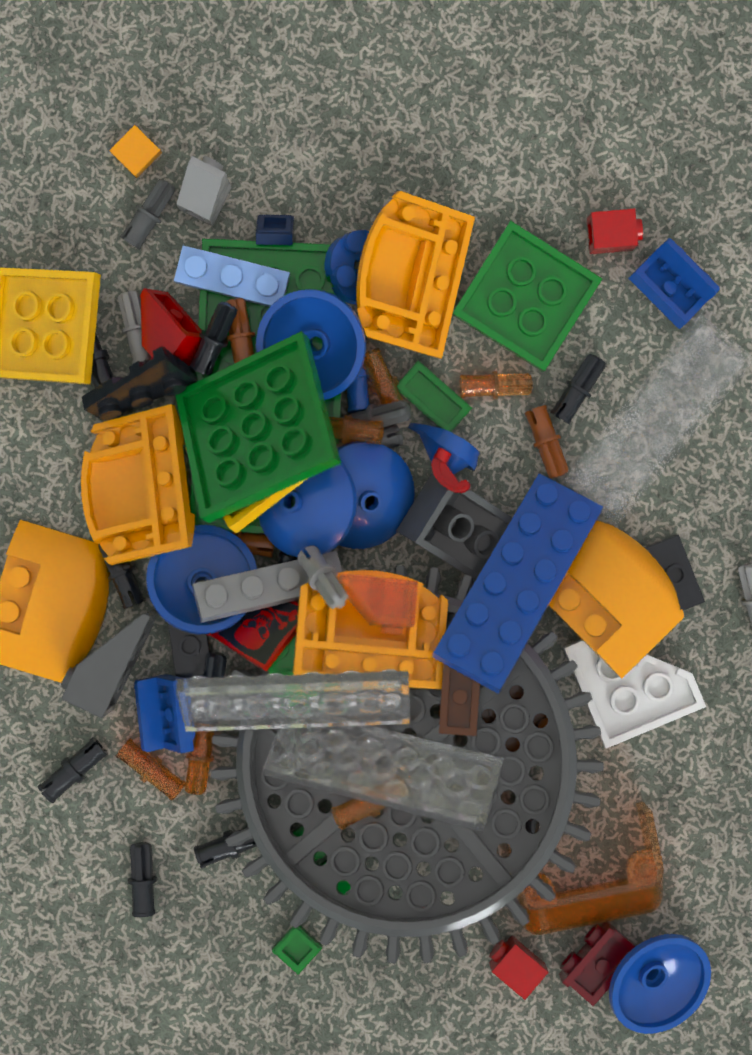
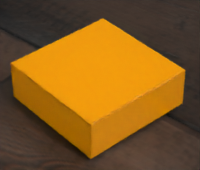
[109,125,162,178]

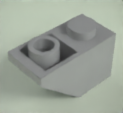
[176,156,232,226]

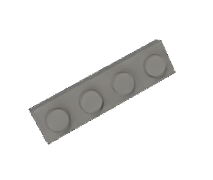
[192,551,343,623]

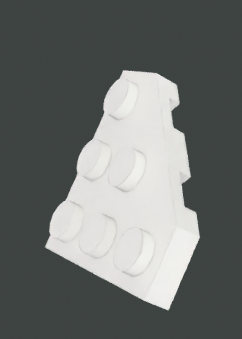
[563,639,706,749]

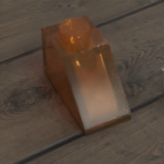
[337,574,418,635]

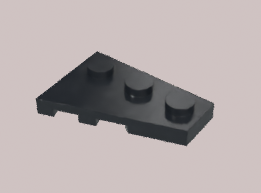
[82,346,198,420]

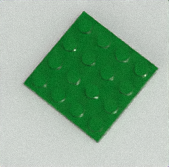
[175,331,341,524]

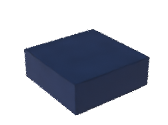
[256,215,294,245]

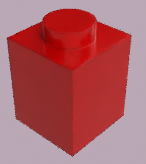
[587,209,643,254]
[489,936,549,1000]

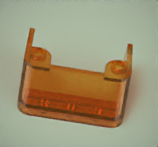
[505,802,664,935]

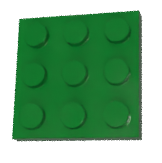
[452,220,602,372]

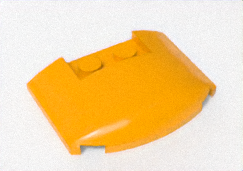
[356,191,475,359]
[81,404,195,565]
[0,520,110,683]
[549,521,684,679]
[292,570,448,690]

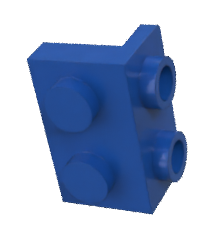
[628,238,720,329]
[134,674,195,754]

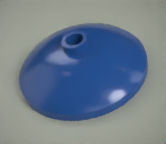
[256,289,366,400]
[337,441,415,549]
[258,460,357,558]
[146,525,257,634]
[609,934,711,1034]

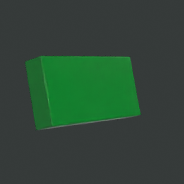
[394,361,472,432]

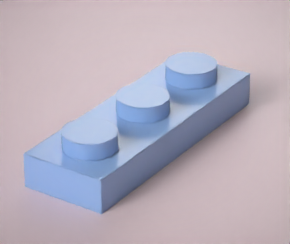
[174,245,290,307]

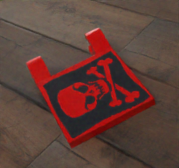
[206,601,298,672]

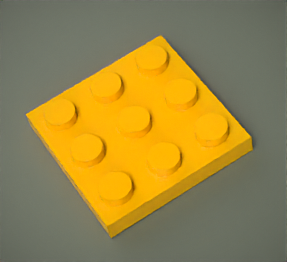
[0,267,101,385]

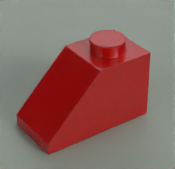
[140,288,202,365]

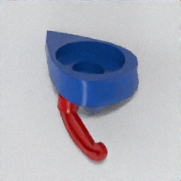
[408,423,480,493]

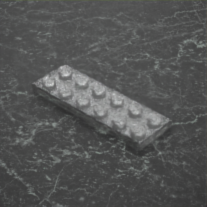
[560,313,752,526]
[176,669,410,732]
[263,705,503,832]

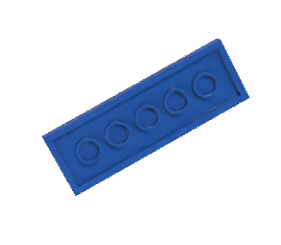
[432,473,603,694]

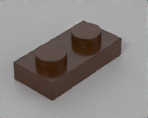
[439,663,480,736]

